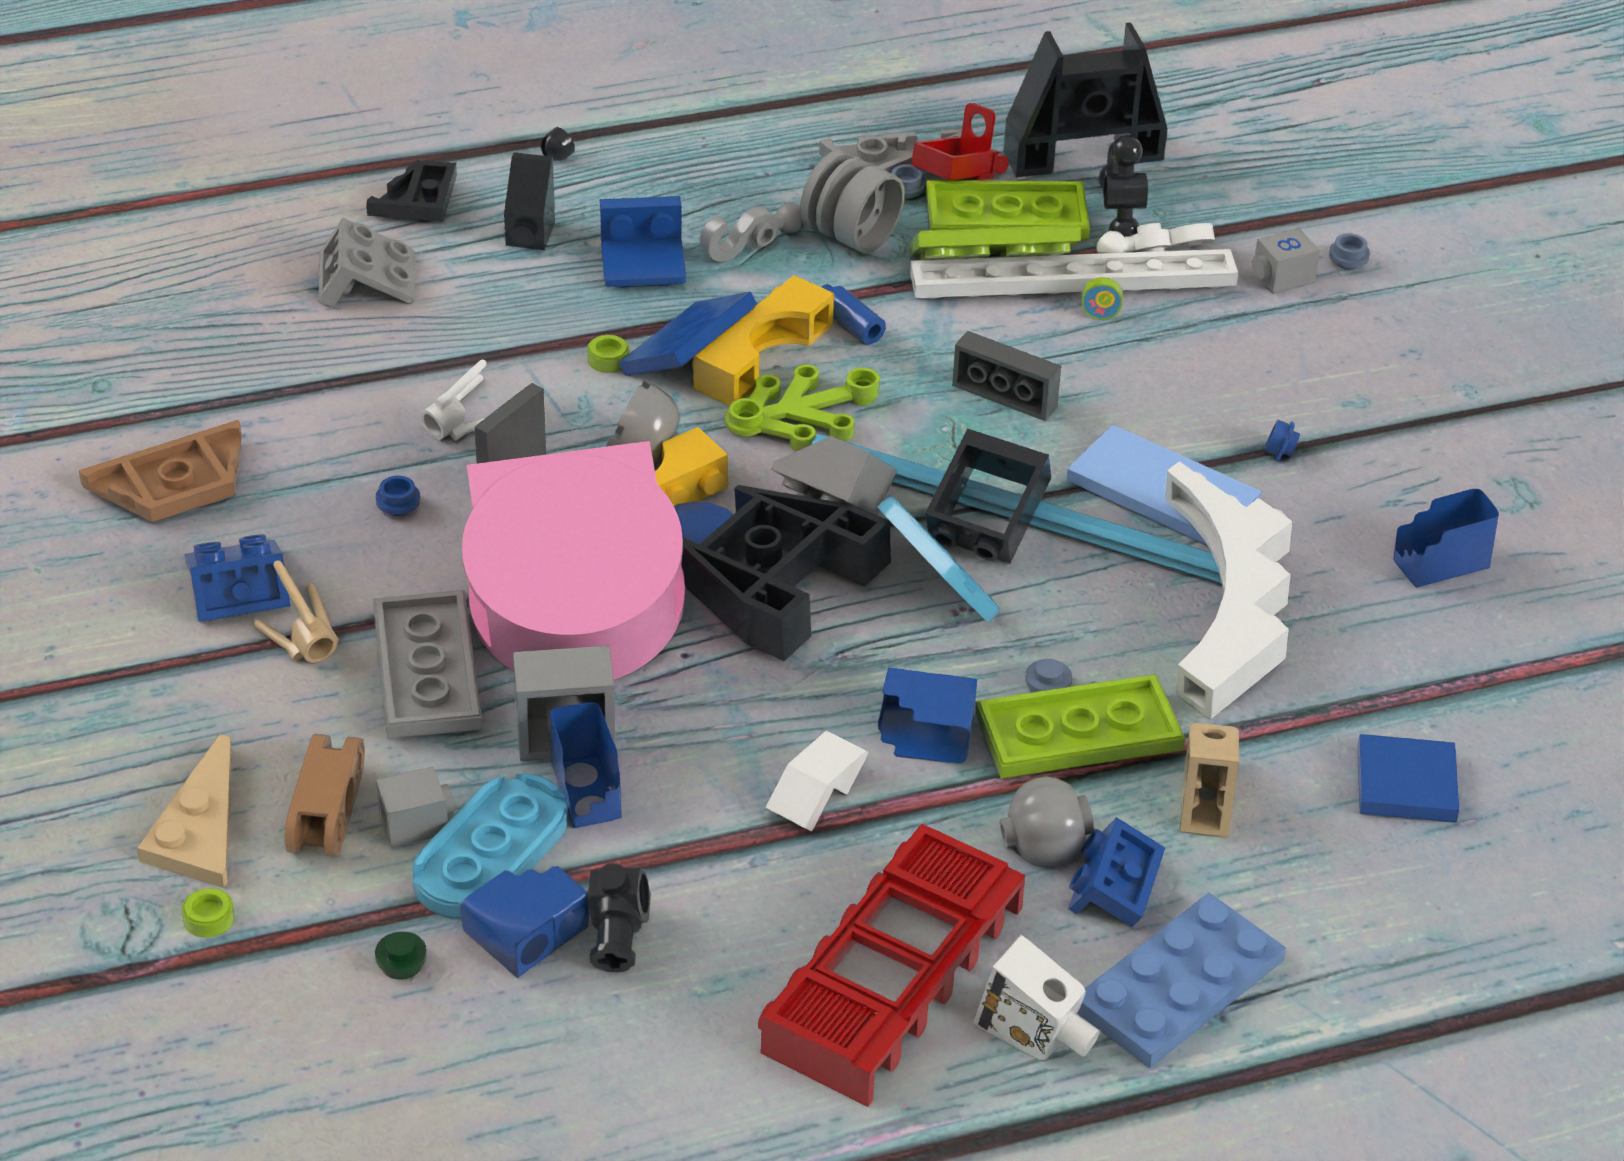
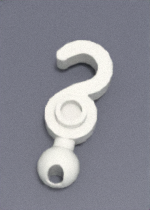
[1097,223,1215,254]

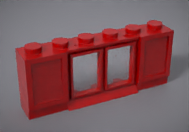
[758,824,1026,1107]

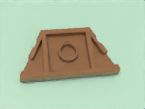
[79,420,242,522]

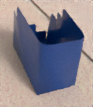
[1393,489,1499,588]
[878,667,977,763]
[550,702,622,828]
[461,866,589,978]

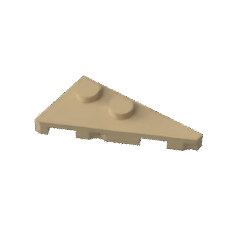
[137,734,232,888]

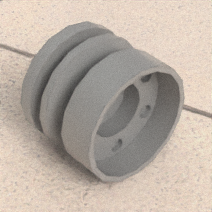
[800,150,905,254]

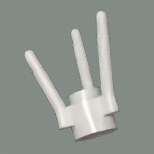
[420,360,487,441]

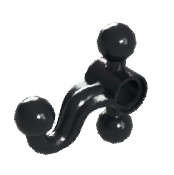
[1099,135,1148,237]

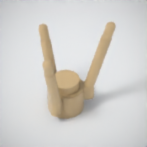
[254,560,339,663]

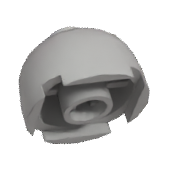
[606,380,680,465]

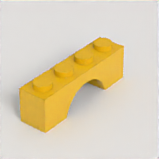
[692,275,834,406]
[655,427,728,506]

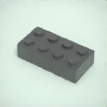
[952,331,1061,421]

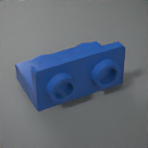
[1068,817,1165,927]

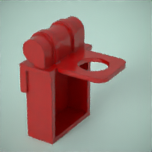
[911,103,1009,181]

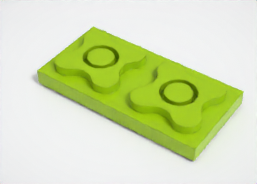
[926,180,1090,240]
[909,225,1081,260]
[975,674,1185,779]

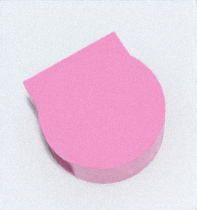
[462,441,685,680]

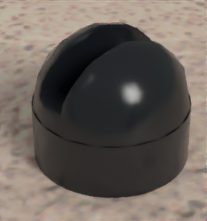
[540,127,575,161]

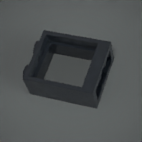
[925,428,1051,564]

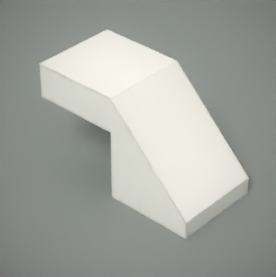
[765,731,869,831]

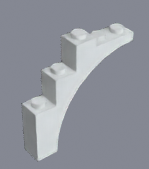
[1165,461,1292,720]

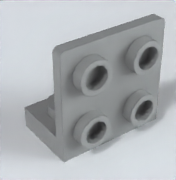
[318,218,415,307]

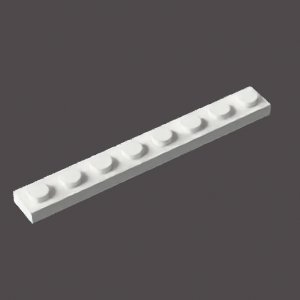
[910,249,1238,299]

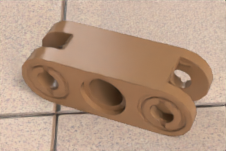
[285,734,365,857]

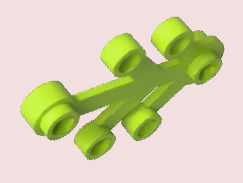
[725,364,880,451]

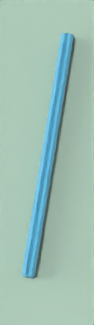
[812,434,1222,584]

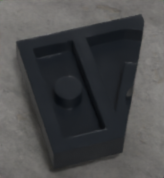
[366,160,457,222]

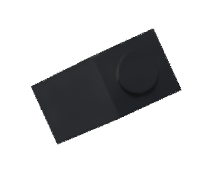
[504,152,555,250]

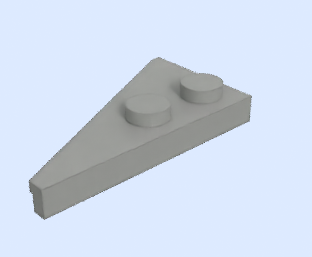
[819,129,962,173]

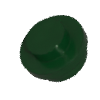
[375,931,427,980]

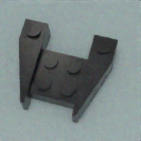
[1003,22,1168,178]
[681,485,891,661]

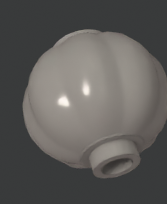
[1000,776,1094,868]

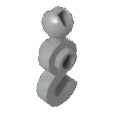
[700,203,804,262]

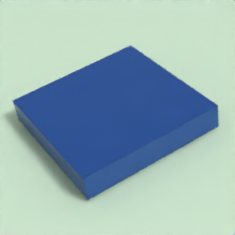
[1357,734,1459,822]

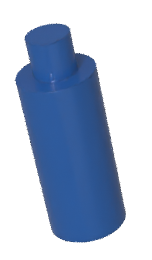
[822,284,886,345]

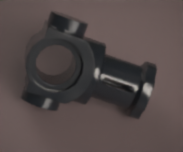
[588,863,651,972]

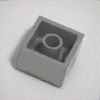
[513,645,615,761]

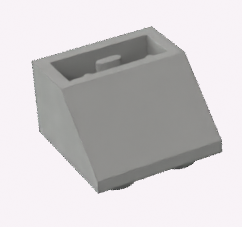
[771,436,897,515]

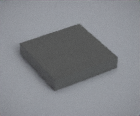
[475,383,546,464]

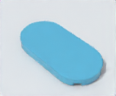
[877,496,1000,623]
[413,773,568,918]

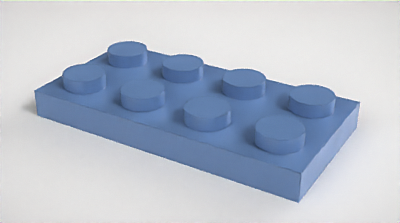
[1078,893,1286,1068]

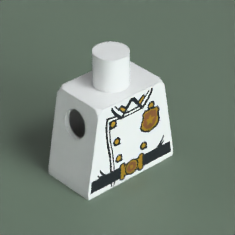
[973,935,1100,1060]

